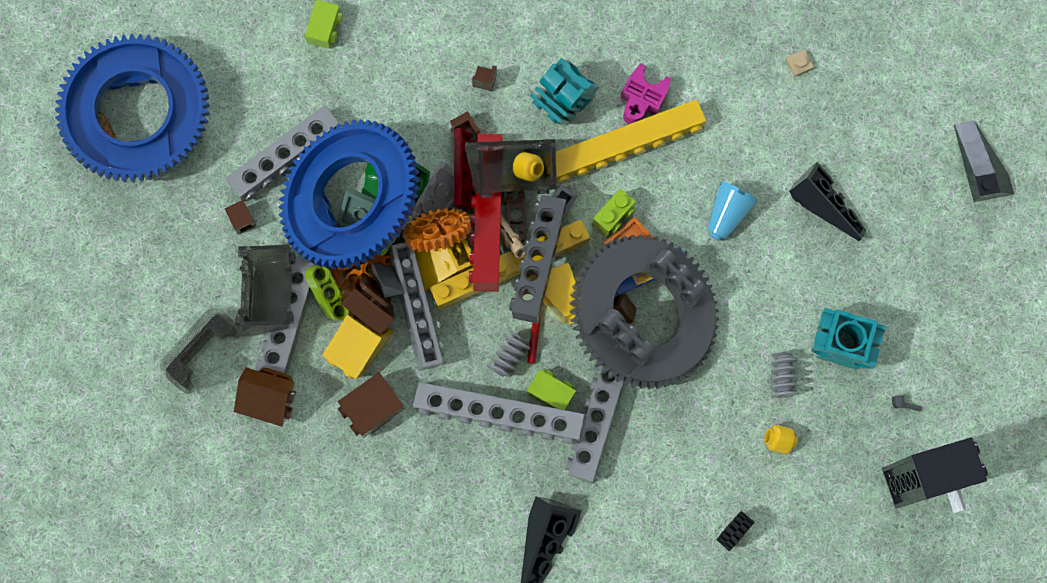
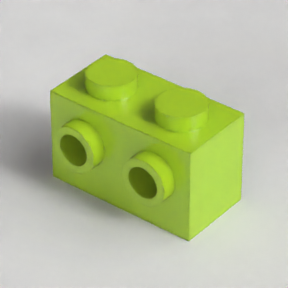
[592,188,636,237]

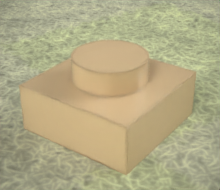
[786,50,813,77]

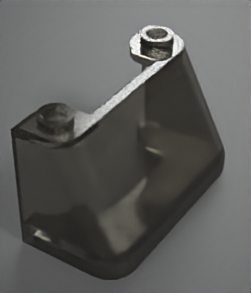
[465,139,557,197]
[235,245,296,337]
[160,308,244,395]

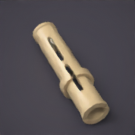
[500,214,527,259]

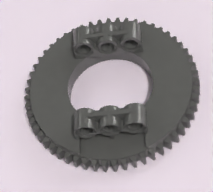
[570,234,719,389]

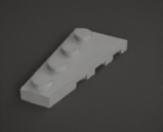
[400,161,454,241]

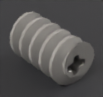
[487,331,531,377]
[771,353,798,398]

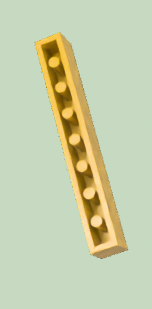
[544,99,706,184]
[429,219,590,311]

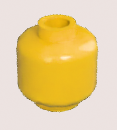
[513,152,544,181]
[764,424,798,455]

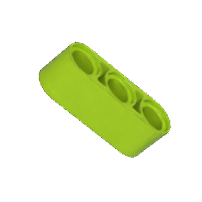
[305,265,349,321]

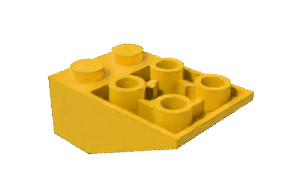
[414,239,473,292]

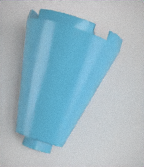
[707,181,758,241]

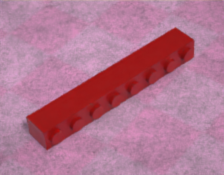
[469,134,503,292]

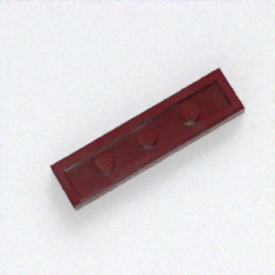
[454,128,472,212]

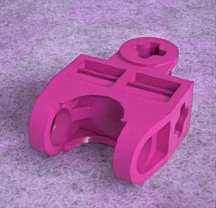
[620,63,671,125]

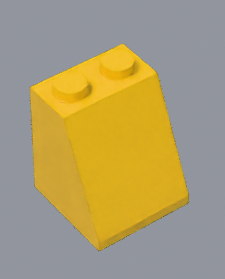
[529,263,577,325]
[322,313,395,379]

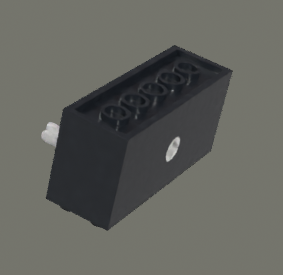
[882,437,988,513]

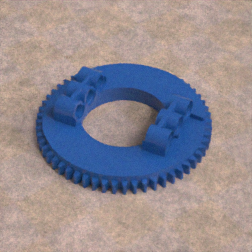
[55,34,210,183]
[279,119,420,269]

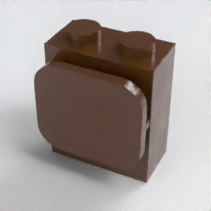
[340,273,394,335]
[234,367,296,427]
[337,372,405,438]

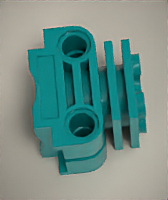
[529,58,600,125]
[811,308,887,370]

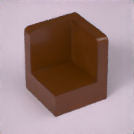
[472,65,497,91]
[450,111,480,142]
[224,200,257,235]
[613,294,637,324]

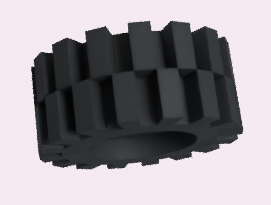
[716,511,754,551]

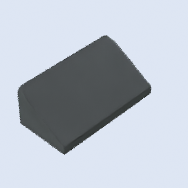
[371,262,404,298]

